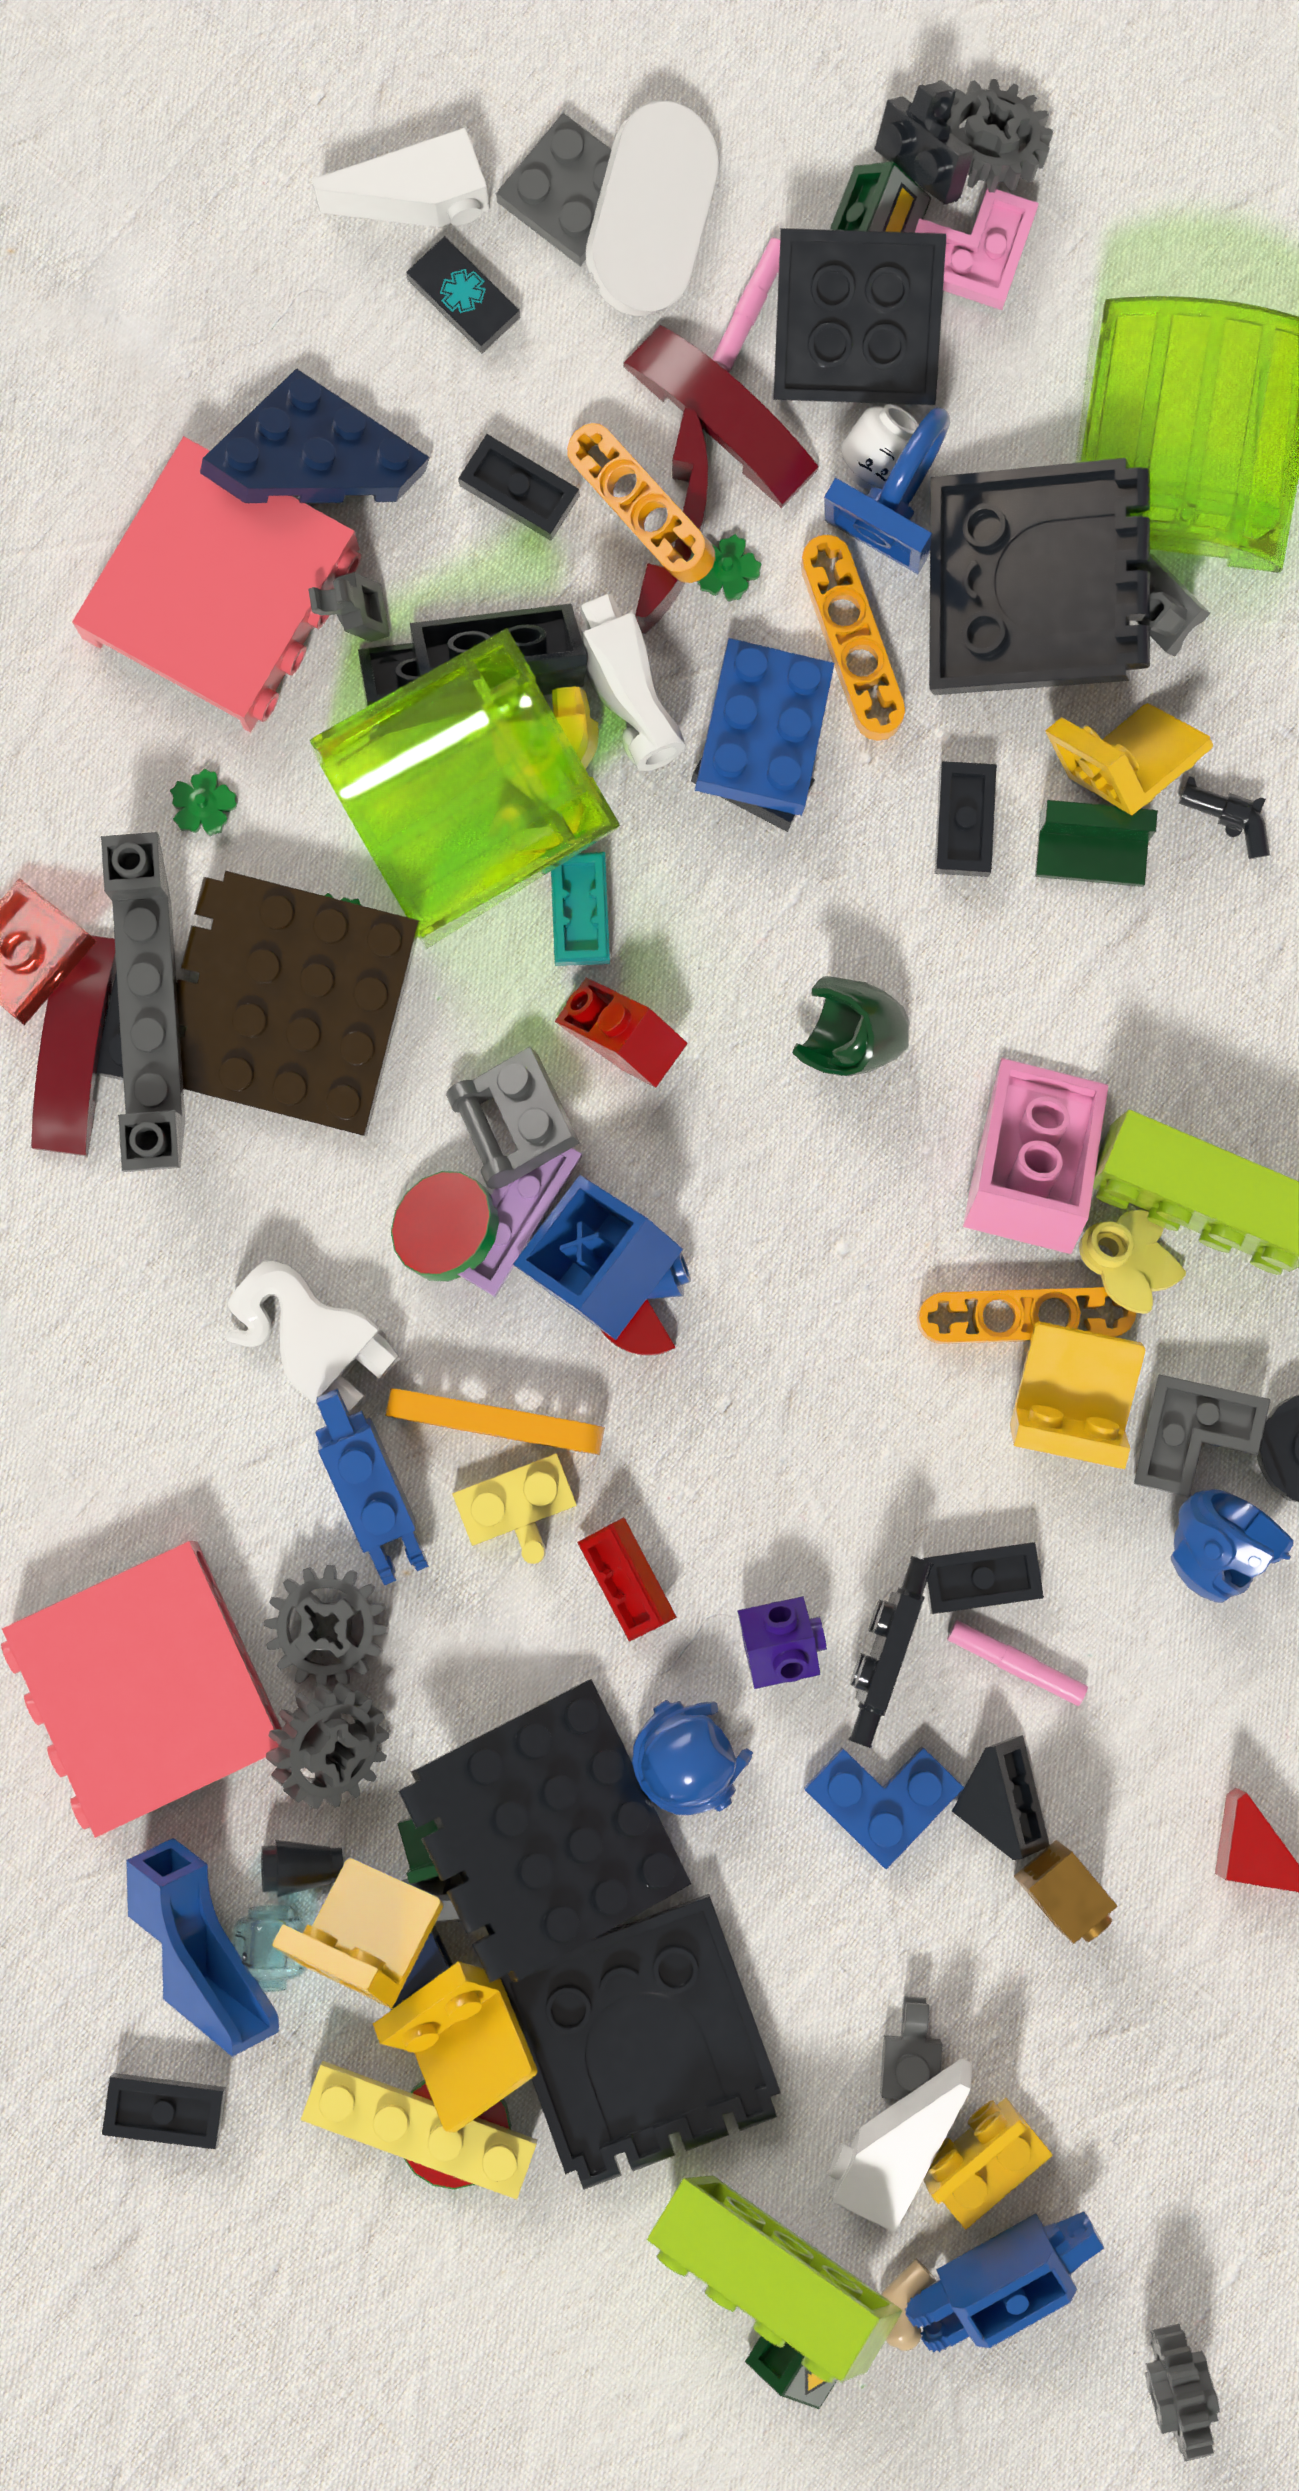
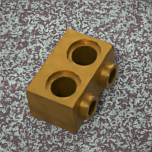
[1014,1840,1118,1944]

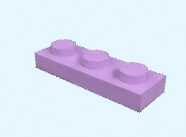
[457,1148,582,1297]

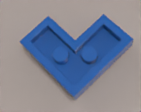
[804,1746,964,1870]

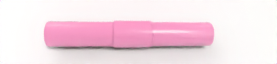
[712,238,780,373]
[947,1620,1088,1706]

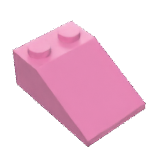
[963,1058,1108,1254]

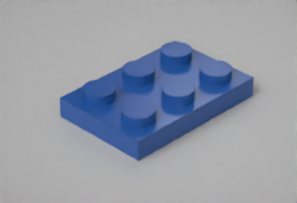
[694,638,835,816]

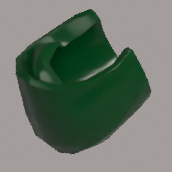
[792,976,910,1076]

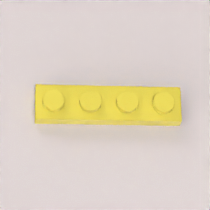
[300,2061,538,2200]

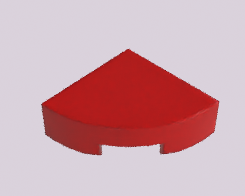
[600,1300,676,1356]

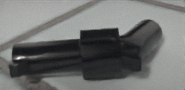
[1179,776,1270,859]

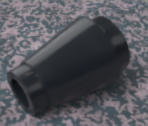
[261,1840,343,1897]

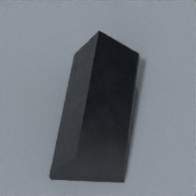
[358,603,587,733]

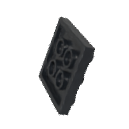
[773,228,946,405]

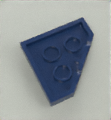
[200,368,430,503]

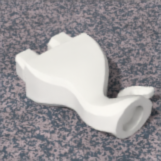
[581,594,686,771]
[225,1259,400,1415]

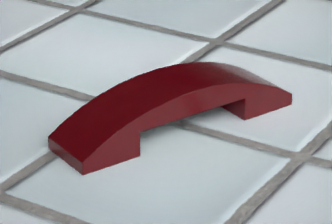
[624,325,819,508]
[635,408,708,634]
[31,932,117,1157]

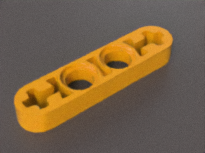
[567,423,715,583]
[801,534,905,741]
[917,1287,1136,1344]
[385,1388,605,1455]

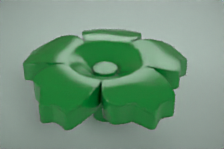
[696,534,762,602]
[170,769,237,836]

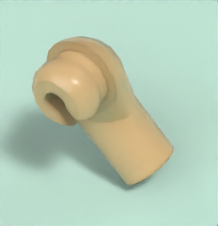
[881,2259,936,2351]

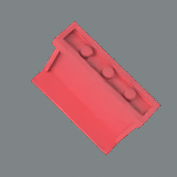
[72,436,361,733]
[1,1541,282,1838]

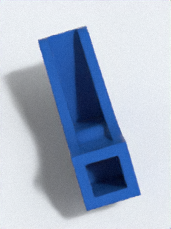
[126,1838,279,2057]

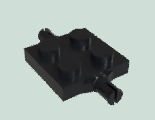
[849,1556,934,1748]

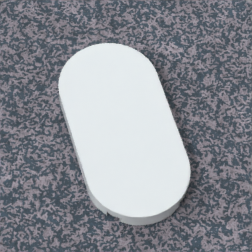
[586,101,719,317]

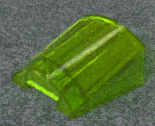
[1076,296,1299,573]
[309,628,620,949]

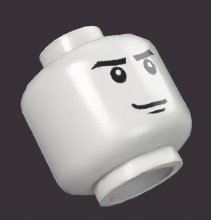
[841,404,919,489]

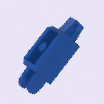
[315,1388,429,1586]
[905,2211,1104,2352]

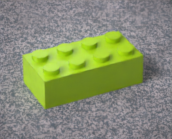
[1093,1109,1299,1275]
[646,2175,903,2383]

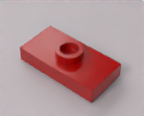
[577,1517,677,1642]

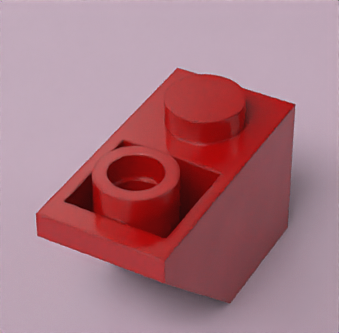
[555,977,688,1088]

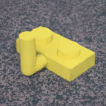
[452,1453,577,1564]

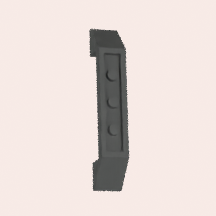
[101,832,185,1172]

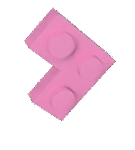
[915,188,1039,310]

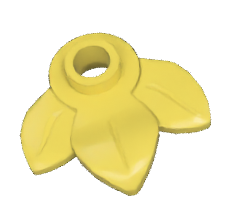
[1079,1210,1186,1314]

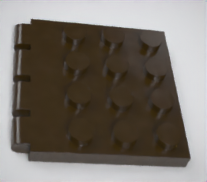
[177,870,421,1136]

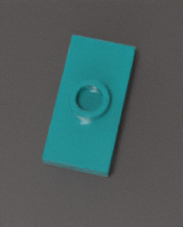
[550,852,610,966]

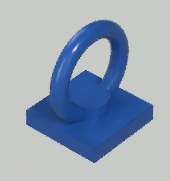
[824,408,950,574]

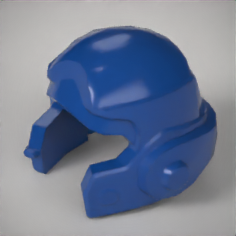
[1170,1489,1294,1603]
[632,1700,753,1816]

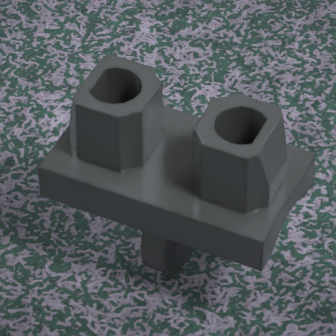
[1130,553,1210,657]

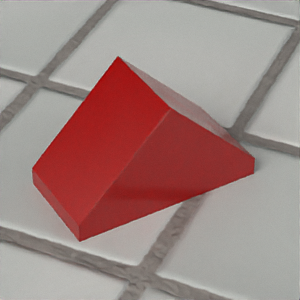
[1215,1788,1299,1892]

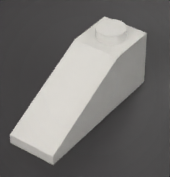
[311,127,489,227]
[828,2058,972,2233]

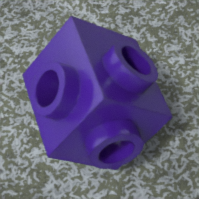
[737,1596,827,1689]

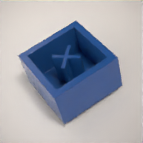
[513,1175,683,1340]

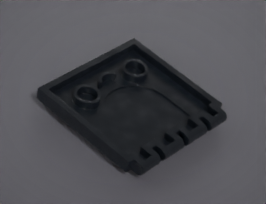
[929,458,1150,695]
[398,1679,691,1982]
[500,1894,781,2190]

